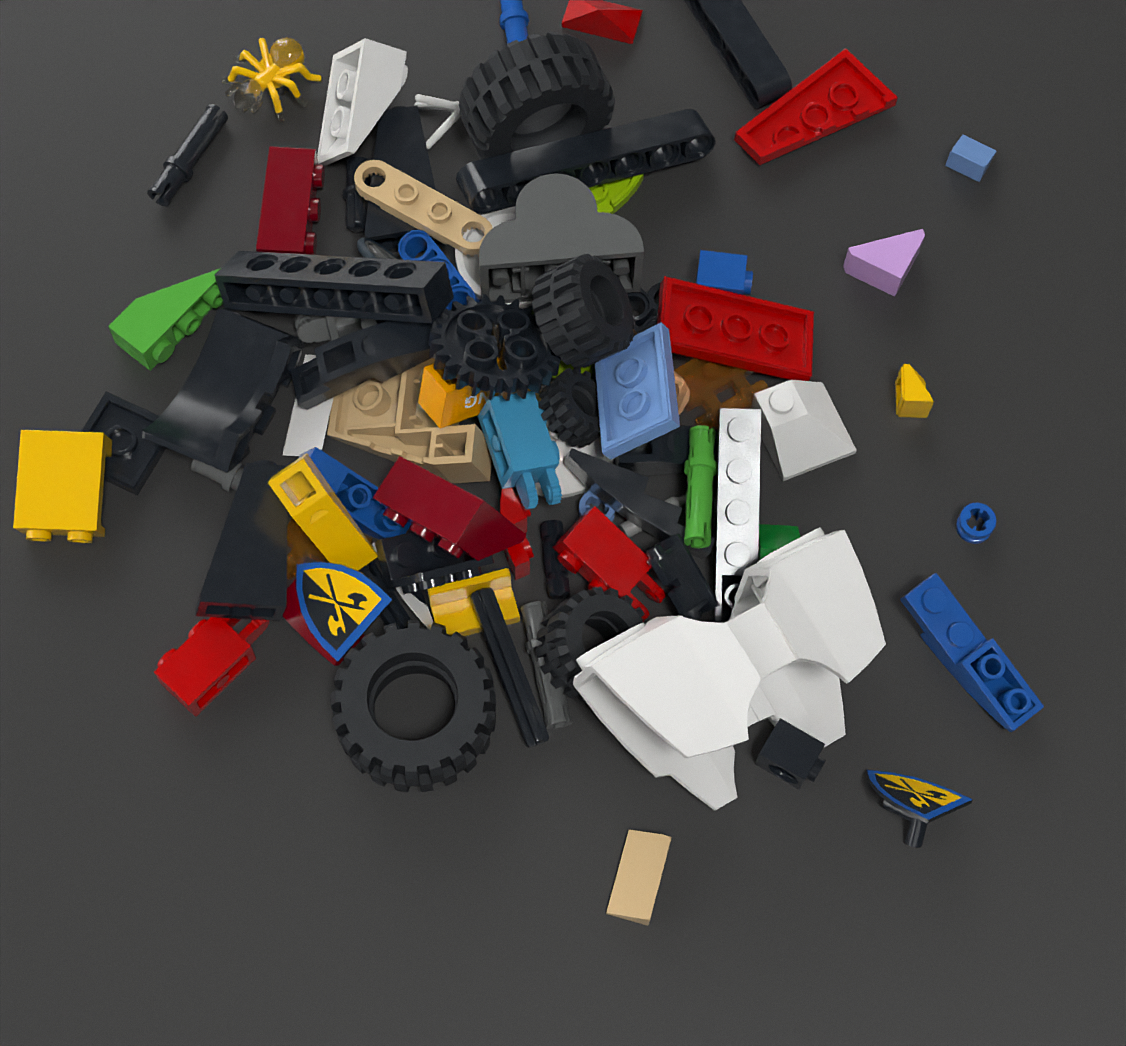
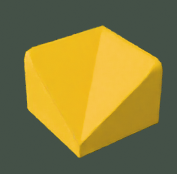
[895,364,933,418]

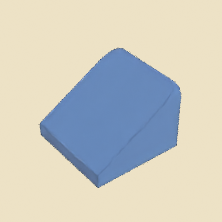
[945,135,997,182]

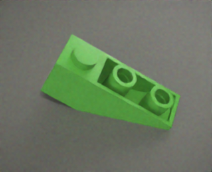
[108,268,223,371]

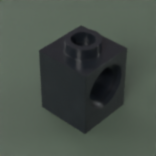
[755,718,826,790]

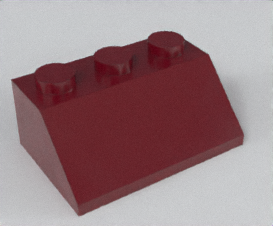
[373,456,527,561]

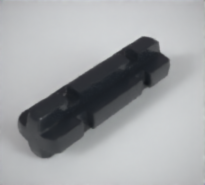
[541,520,570,600]

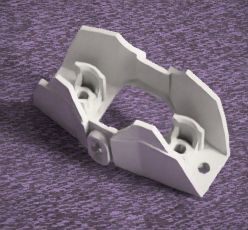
[573,527,886,811]

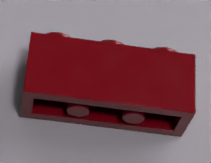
[256,146,325,255]

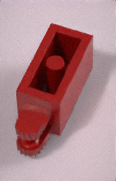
[552,506,666,622]
[154,617,270,717]

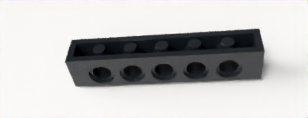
[214,251,454,324]

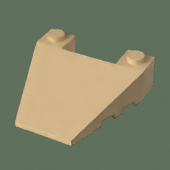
[327,329,495,483]

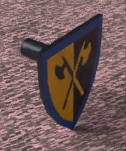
[296,562,393,662]
[866,770,973,848]

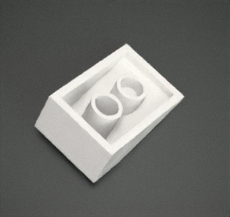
[317,38,408,166]

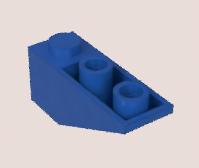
[298,447,411,540]

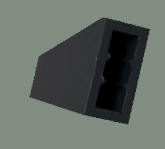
[365,105,444,253]
[195,460,287,621]

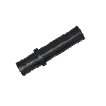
[147,104,228,207]

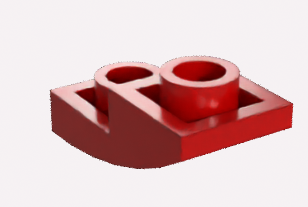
[500,487,534,581]

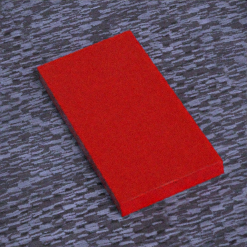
[657,276,814,381]

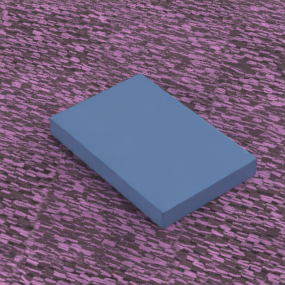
[594,322,680,460]

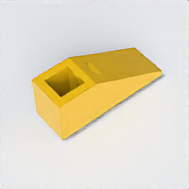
[268,453,378,571]

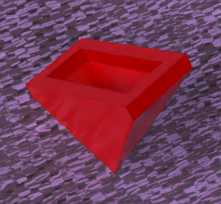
[562,0,643,44]

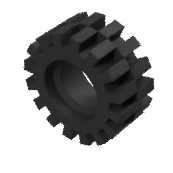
[538,368,601,448]

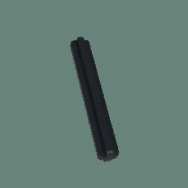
[470,588,549,748]

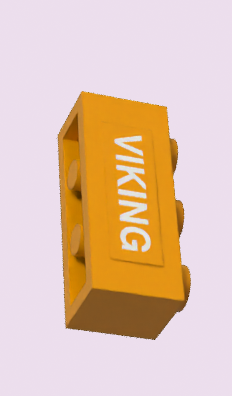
[418,358,542,429]

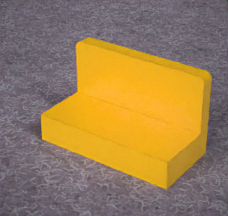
[427,568,520,636]

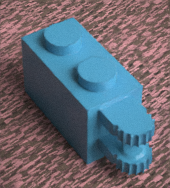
[478,391,562,509]

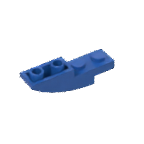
[900,573,1044,732]

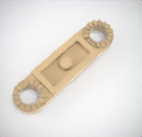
[354,160,493,257]

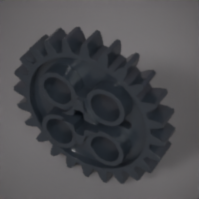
[428,294,561,401]

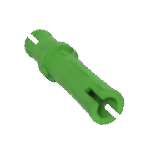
[684,425,717,548]

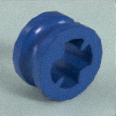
[956,503,996,544]

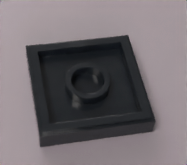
[81,391,166,496]

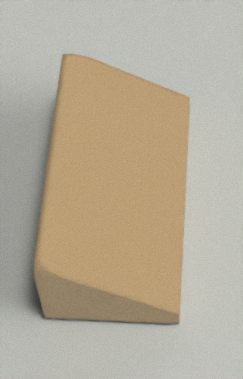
[606,830,672,926]

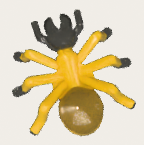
[222,37,323,122]

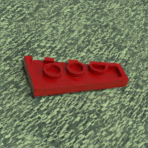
[734,48,898,165]

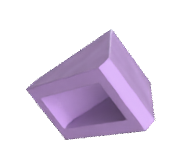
[843,229,925,297]

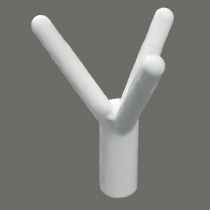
[414,94,460,149]

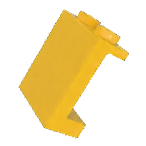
[13,430,112,543]

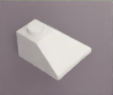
[751,380,857,481]

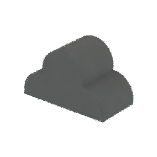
[479,174,644,303]

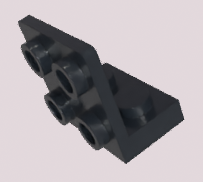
[374,532,494,594]

